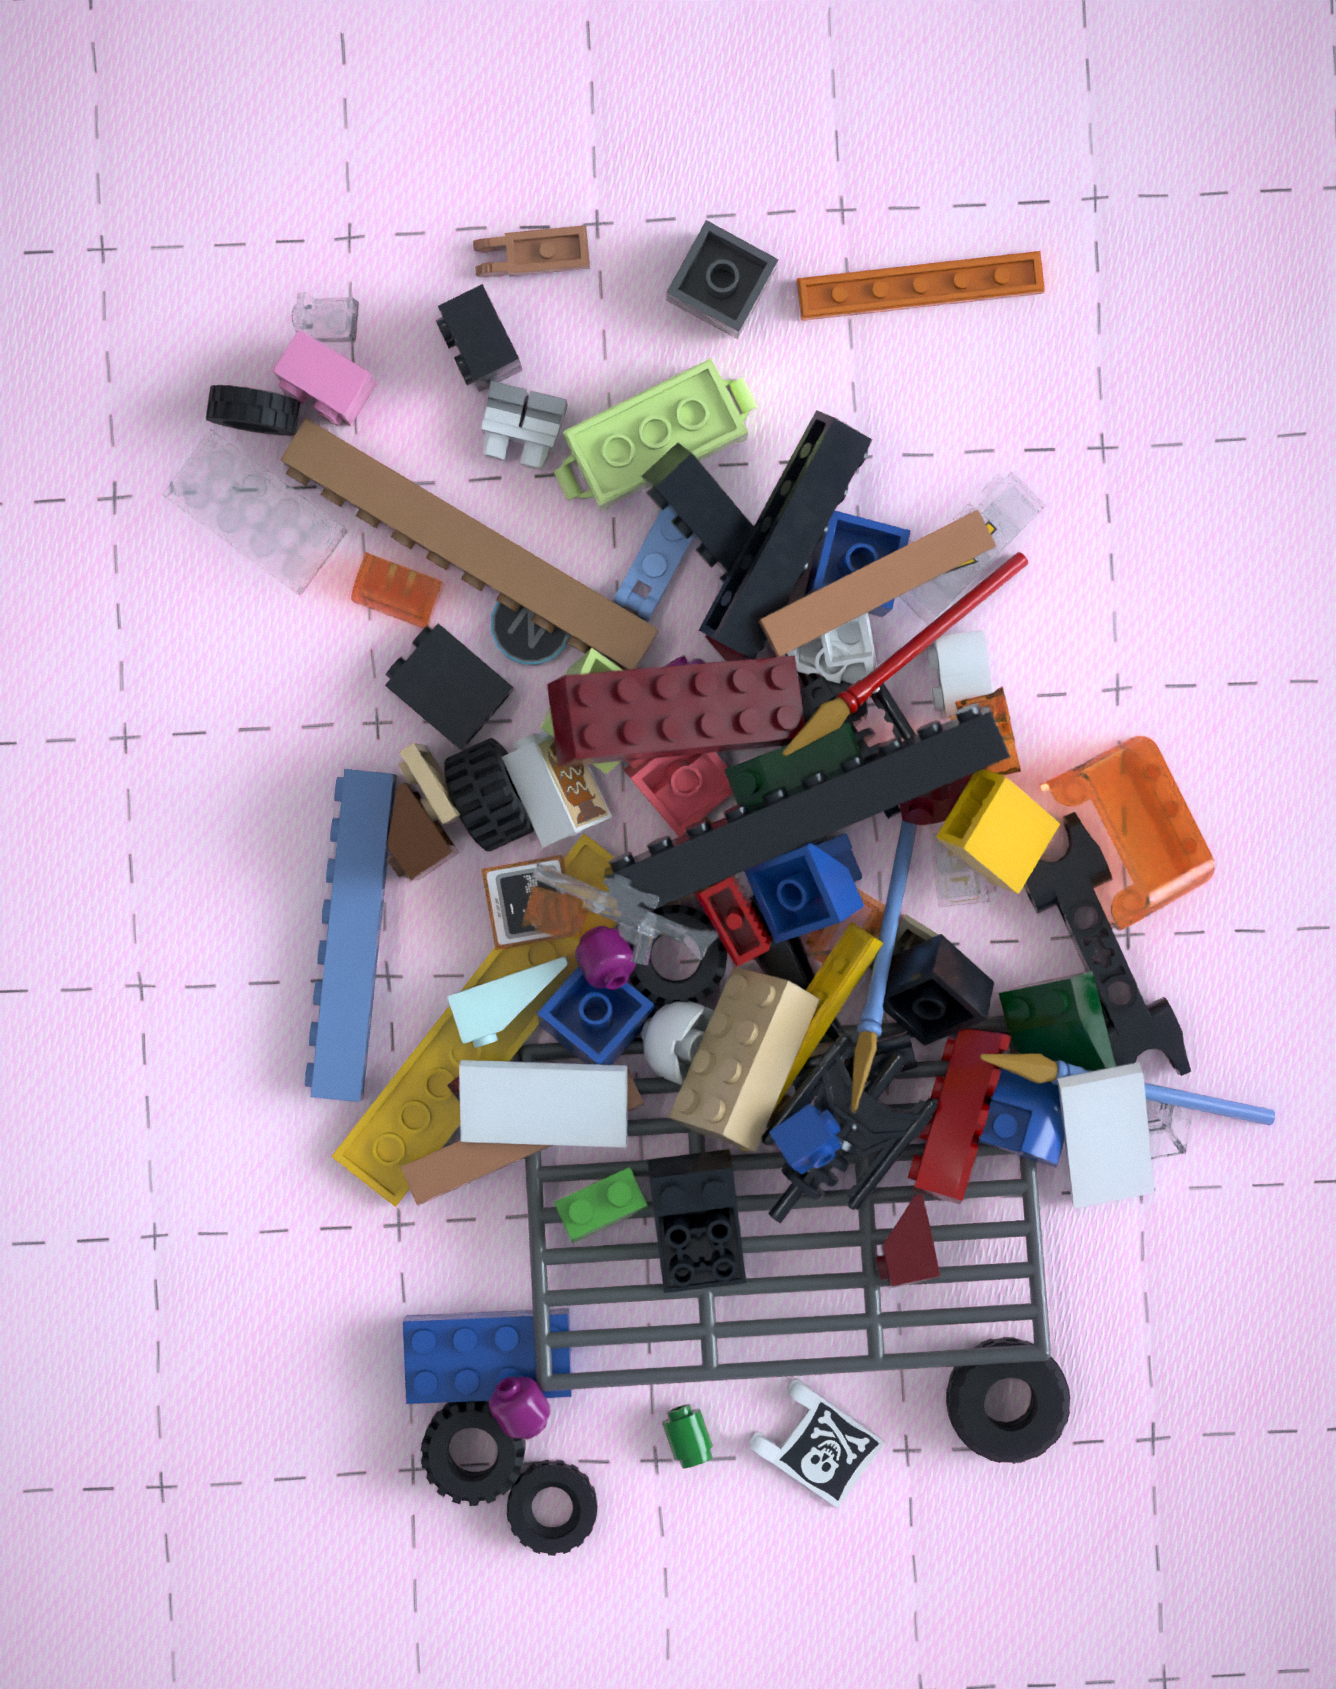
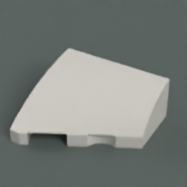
[787,612,880,693]

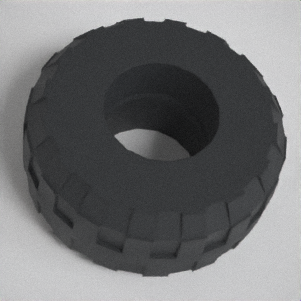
[946,1337,1071,1464]

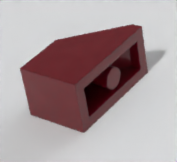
[875,1194,941,1289]

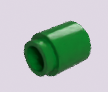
[662,1404,713,1469]

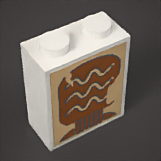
[502,731,612,848]

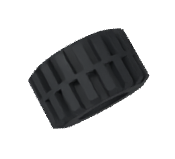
[444,738,535,852]
[627,905,728,1006]
[420,1401,526,1506]

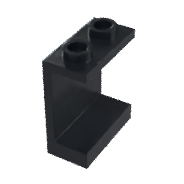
[385,623,515,751]

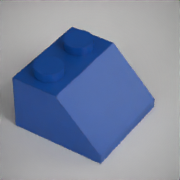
[744,843,864,944]

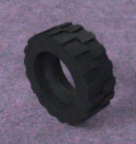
[205,385,301,436]
[507,1460,598,1556]

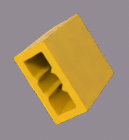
[936,769,1060,894]

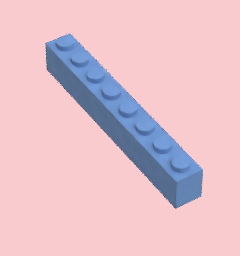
[305,769,397,1102]

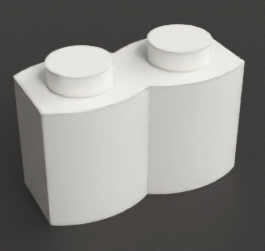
[927,630,995,720]

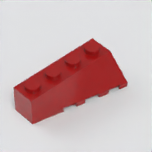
[907,1029,1011,1205]

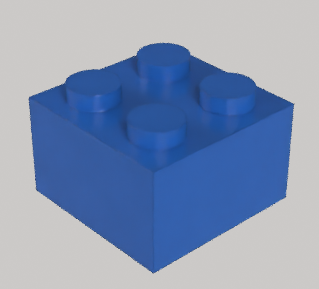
[804,510,911,617]
[537,966,654,1065]

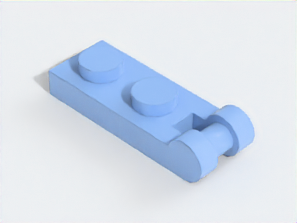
[612,507,693,622]

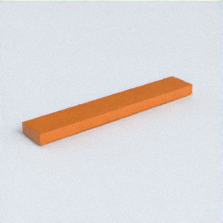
[796,251,1045,321]

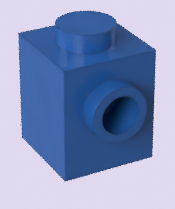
[769,1104,843,1174]

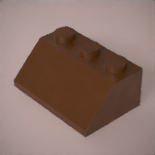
[386,783,460,881]

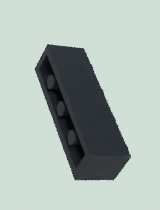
[641,443,754,583]

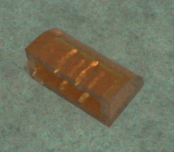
[351,552,445,629]

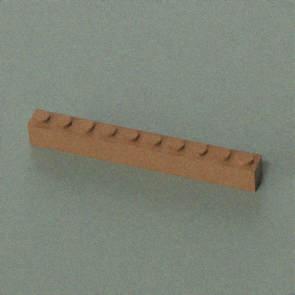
[280,418,659,670]

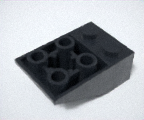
[647,1149,746,1293]

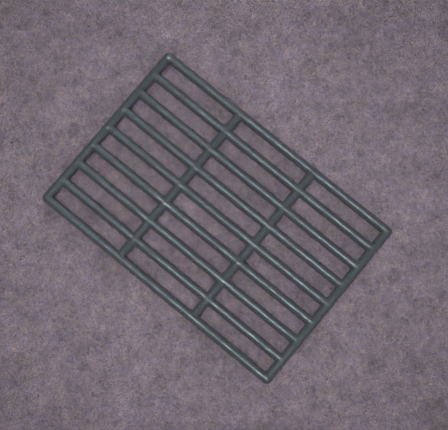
[519,1016,1051,1391]

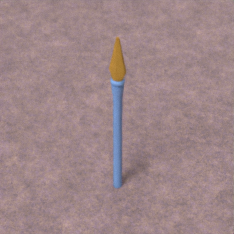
[851,821,918,1112]
[980,1054,1275,1126]

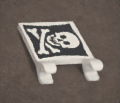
[749,1378,885,1509]

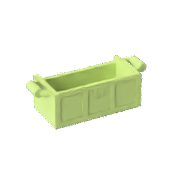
[553,358,758,512]

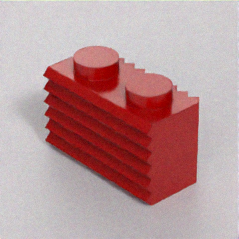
[696,874,772,967]

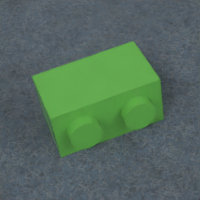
[554,1167,648,1243]

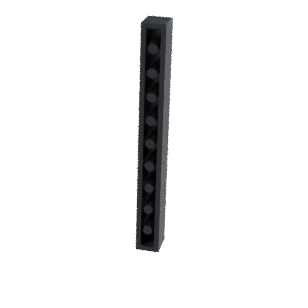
[604,703,1010,922]

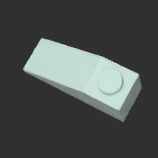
[447,956,569,1048]

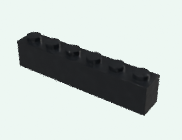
[699,410,873,659]

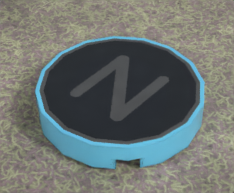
[491,601,570,665]

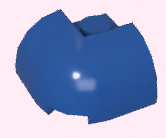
[978,1068,1064,1168]

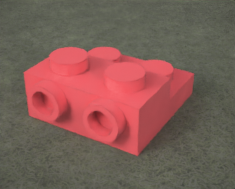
[623,752,733,837]

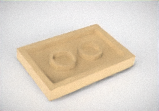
[398,743,461,824]

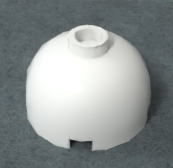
[641,1001,715,1085]

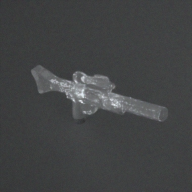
[531,863,718,965]

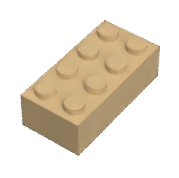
[669,966,820,1152]

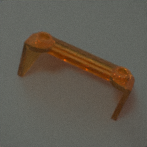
[1039,736,1215,930]

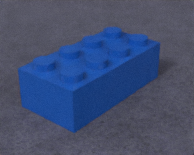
[403,1308,572,1404]

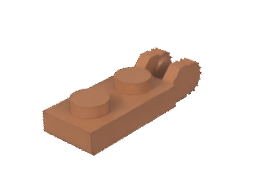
[473,225,590,277]

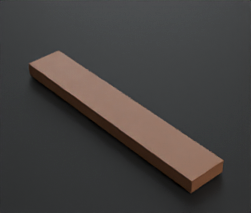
[758,509,996,658]
[401,1066,644,1206]

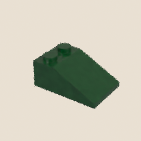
[724,722,860,807]
[999,971,1116,1089]

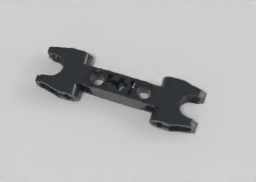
[1023,812,1192,1076]

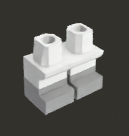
[481,381,568,470]

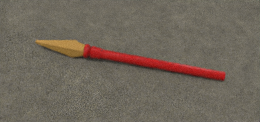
[782,552,1029,756]

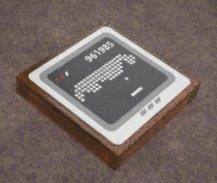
[481,855,577,950]

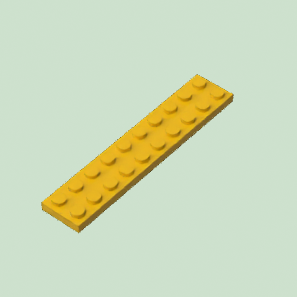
[331,833,622,1207]

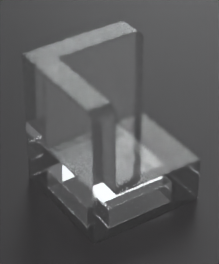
[1146,1100,1191,1160]

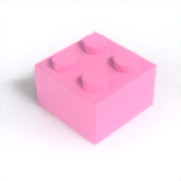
[273,329,377,426]

